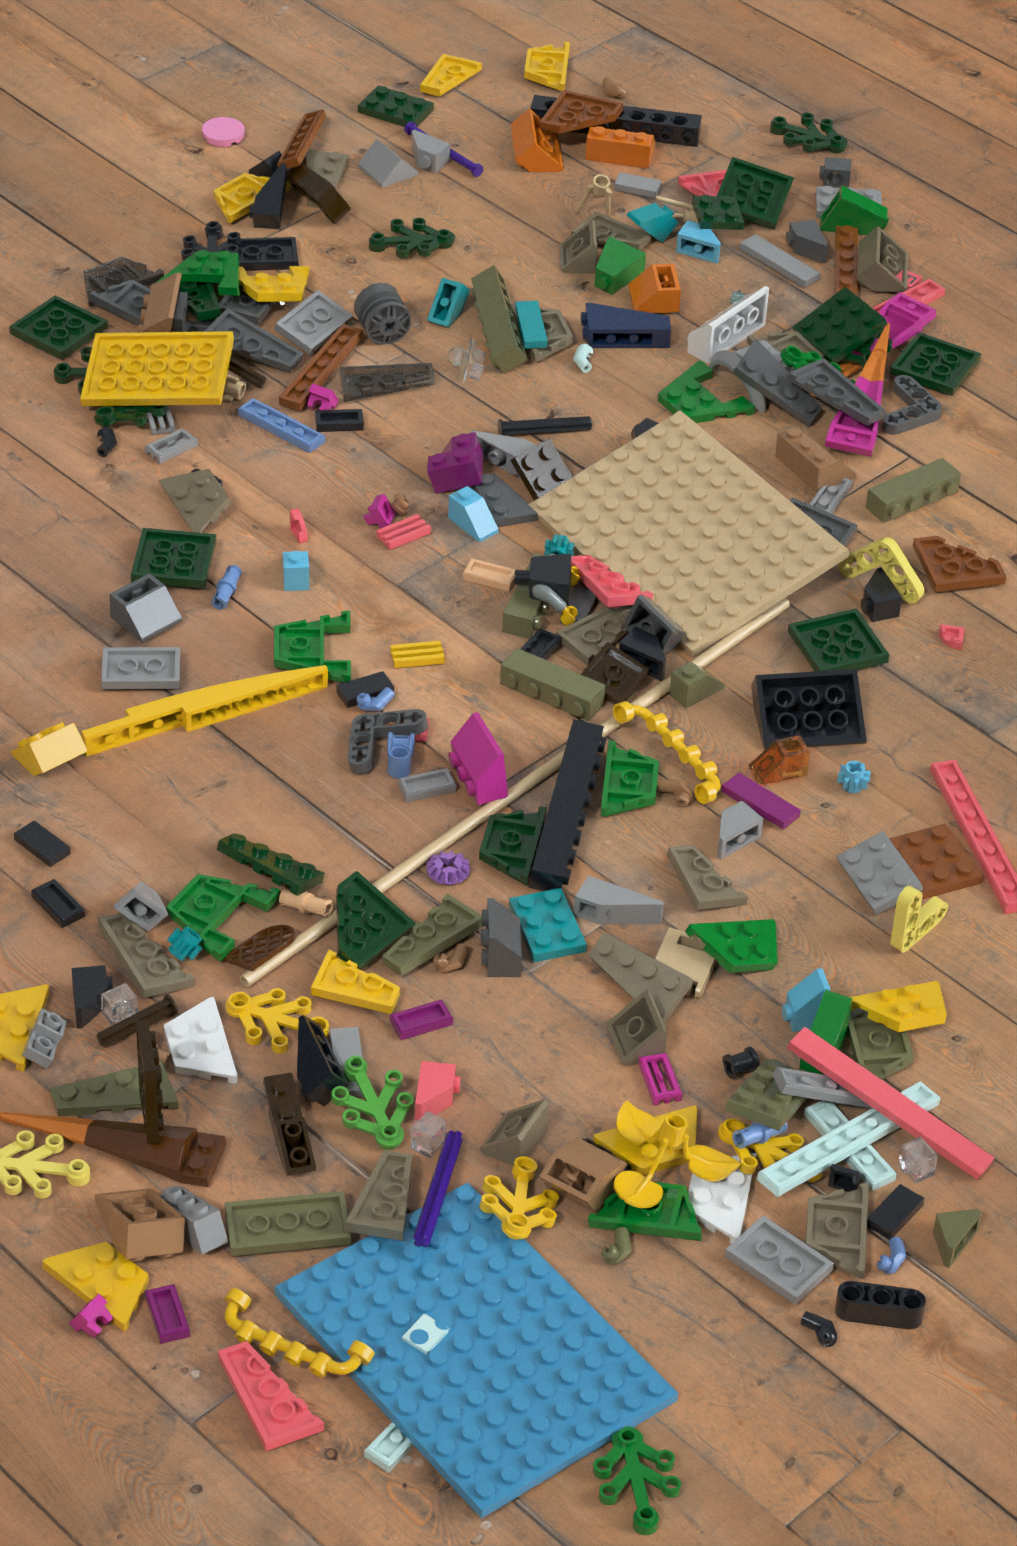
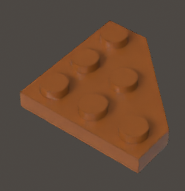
[540,90,623,134]
[913,536,1006,592]

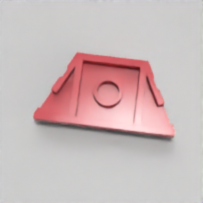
[678,170,727,196]

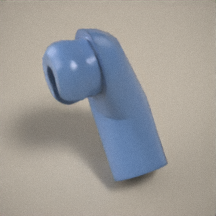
[356,687,395,711]
[877,1237,906,1274]

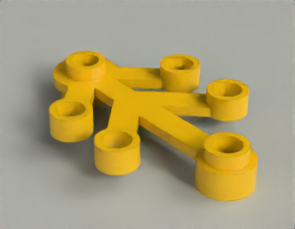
[225,988,329,1054]
[717,1118,825,1182]
[479,1156,559,1240]

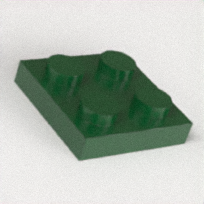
[692,195,745,230]

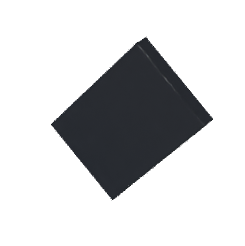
[237,237,299,271]

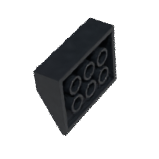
[751,669,867,750]

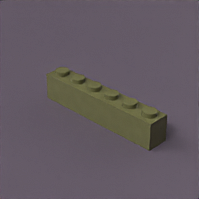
[471,265,527,373]

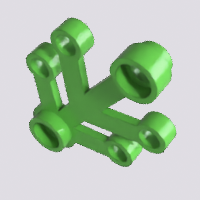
[331,1055,414,1150]

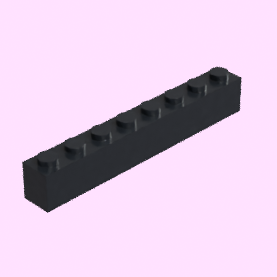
[528,719,607,891]

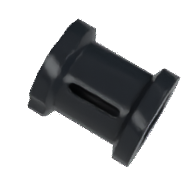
[722,1046,760,1079]

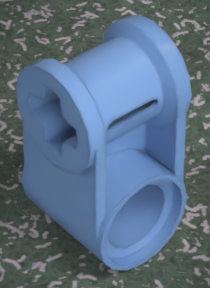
[387,732,415,779]

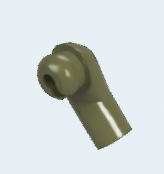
[602,1227,631,1264]

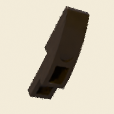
[263,1072,316,1176]

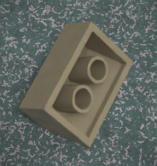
[857,226,909,292]

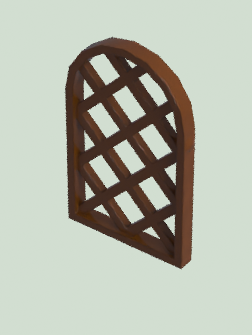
[223,924,296,971]

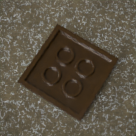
[136,1019,164,1144]

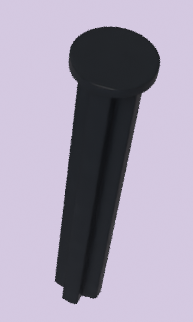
[498,416,592,436]

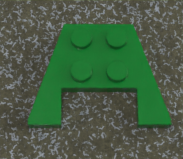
[154,250,240,296]
[657,360,755,423]
[274,611,351,682]
[166,874,281,962]

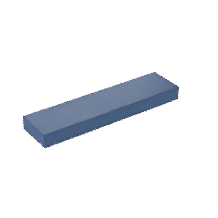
[238,398,325,453]

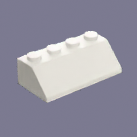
[687,286,769,364]

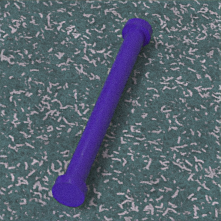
[404,121,484,177]

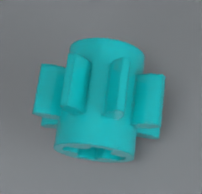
[544,534,574,556]
[167,926,202,961]

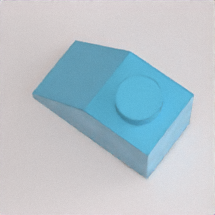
[676,220,721,263]
[448,486,498,542]
[282,551,309,591]
[782,968,830,1032]

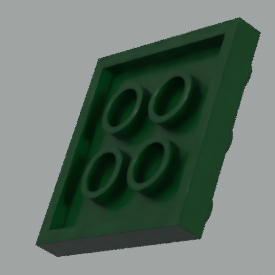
[717,157,794,230]
[792,287,887,364]
[9,295,108,360]
[889,332,981,396]
[131,528,216,589]
[788,608,889,671]

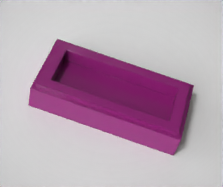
[390,999,453,1040]
[145,1284,190,1344]

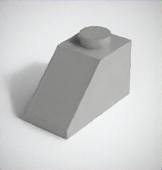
[411,130,450,173]
[717,801,763,859]
[113,881,168,931]

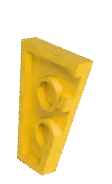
[420,54,482,96]
[311,949,400,1014]

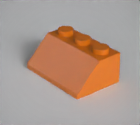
[511,108,564,172]
[585,126,656,169]

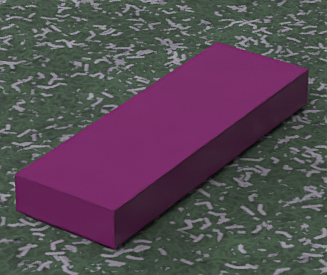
[722,772,801,830]

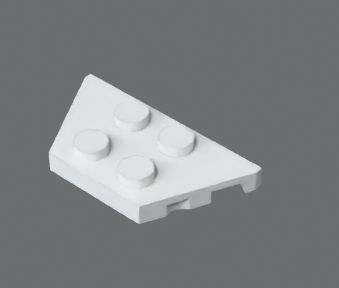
[164,997,238,1084]
[688,1153,756,1244]

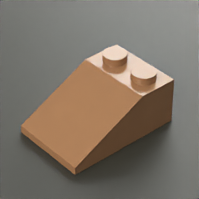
[94,1188,185,1261]

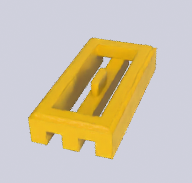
[390,641,445,668]

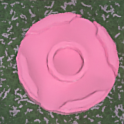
[202,117,245,147]

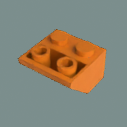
[628,264,681,314]

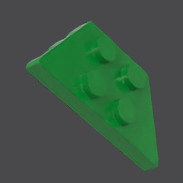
[601,740,659,817]
[685,919,778,973]
[588,1182,702,1241]

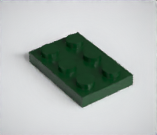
[358,86,434,127]

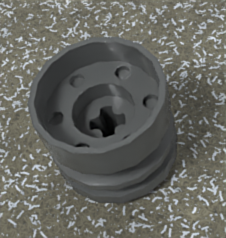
[354,283,412,345]

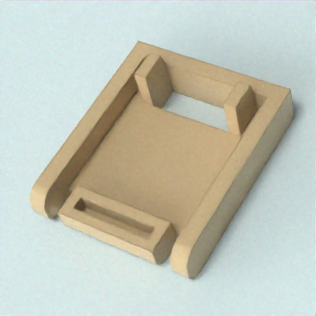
[655,927,717,998]

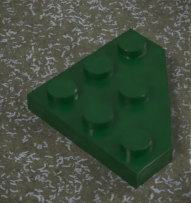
[336,871,416,970]

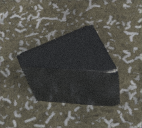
[828,1164,862,1192]

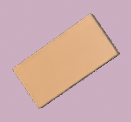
[463,558,515,591]

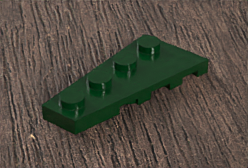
[178,282,221,321]
[217,833,325,896]

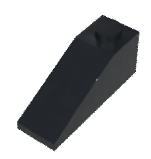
[249,163,287,229]
[297,1014,349,1106]

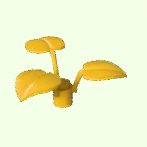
[613,1100,741,1208]

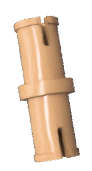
[279,889,334,917]

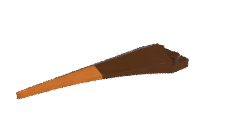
[0,1112,226,1187]

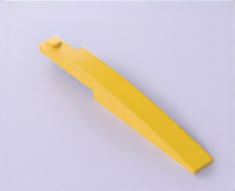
[81,665,328,757]

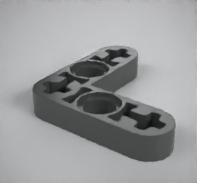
[882,375,942,435]
[347,709,428,774]

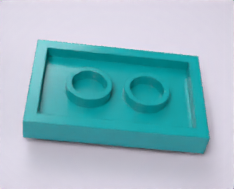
[509,888,587,962]

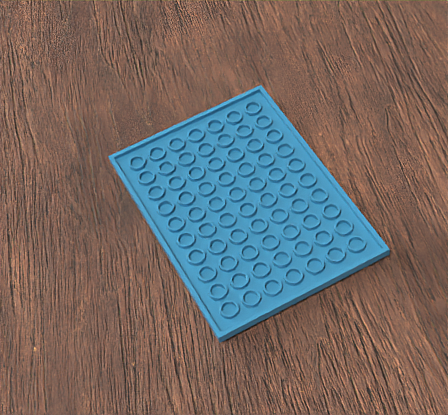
[274,1182,678,1519]

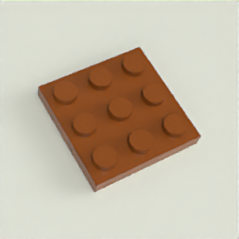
[889,824,983,900]

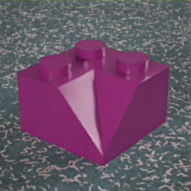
[427,432,484,493]

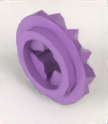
[427,850,470,885]

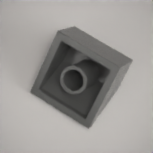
[623,595,685,655]

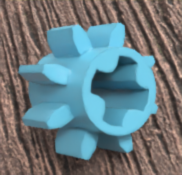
[837,761,871,793]

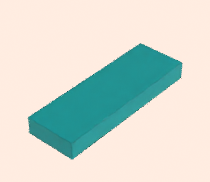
[515,300,548,349]

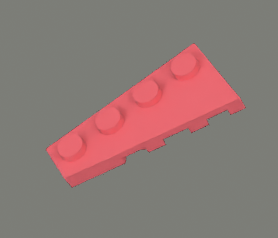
[571,555,654,609]
[218,1341,324,1451]

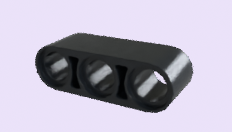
[835,1281,926,1329]

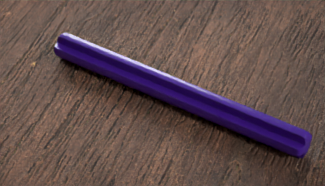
[413,1130,463,1247]

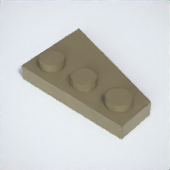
[571,212,651,250]
[667,845,748,910]

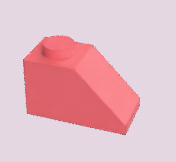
[415,1061,461,1124]

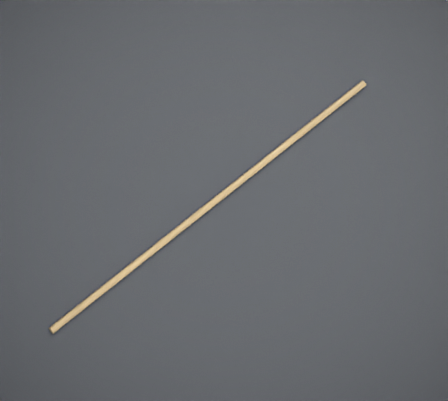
[239,598,790,988]

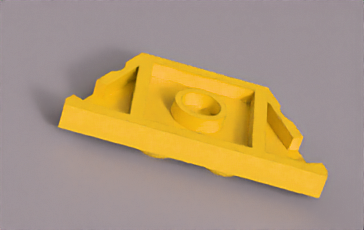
[524,41,570,91]
[213,173,290,223]
[851,981,947,1032]
[0,984,50,1072]
[593,1105,697,1176]
[42,1241,149,1332]

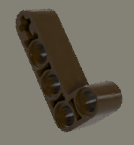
[287,163,351,224]

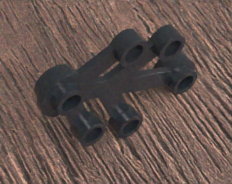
[181,221,241,261]

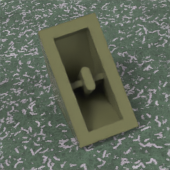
[933,1209,982,1268]

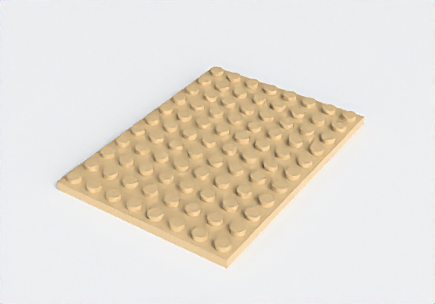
[528,410,849,657]

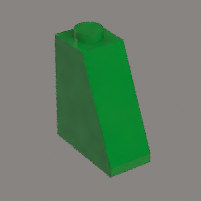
[819,185,889,235]
[594,236,646,295]
[799,990,852,1075]

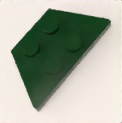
[479,807,547,885]

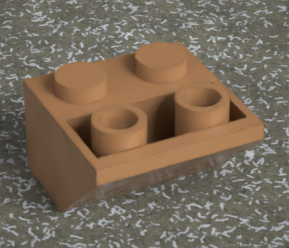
[539,1137,627,1214]

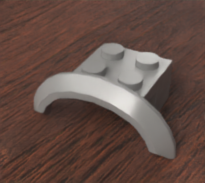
[709,340,792,414]

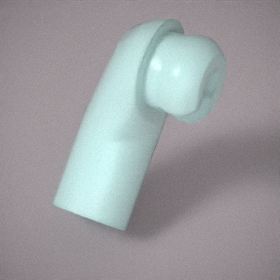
[573,344,593,373]

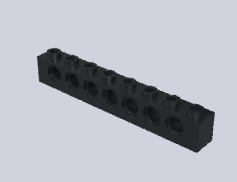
[530,95,702,147]

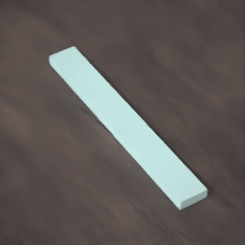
[757,1081,941,1197]

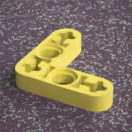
[838,537,924,604]
[890,885,948,953]

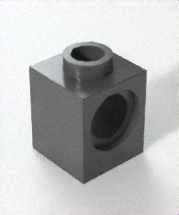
[819,157,851,188]

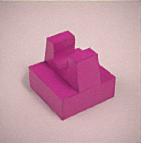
[307,383,339,411]
[363,494,396,529]
[69,1294,113,1338]

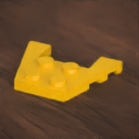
[239,266,310,302]

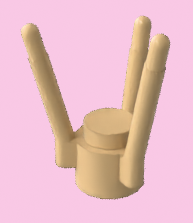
[575,174,612,217]
[655,196,698,233]
[222,373,246,403]

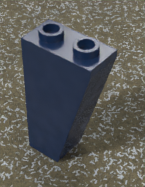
[581,303,671,348]

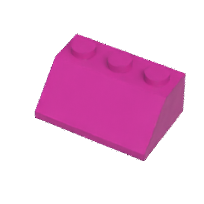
[448,712,508,805]

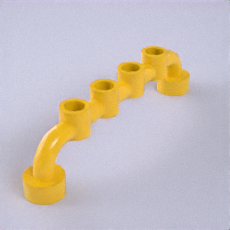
[613,701,721,804]
[224,1288,375,1378]

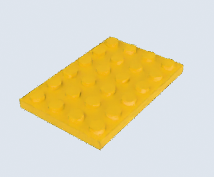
[80,331,234,406]

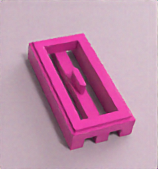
[638,1053,682,1105]

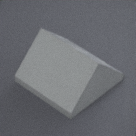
[358,139,418,188]

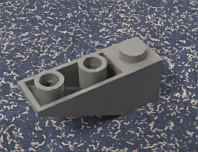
[470,430,536,479]
[574,875,664,924]
[159,1186,228,1254]

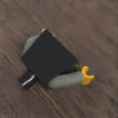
[515,554,580,626]

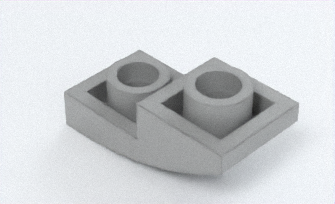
[22,1008,67,1069]

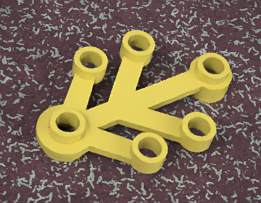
[0,1130,90,1199]

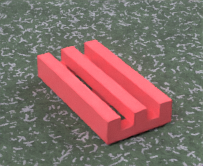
[377,514,431,550]

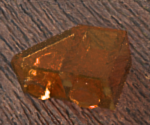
[749,735,810,785]

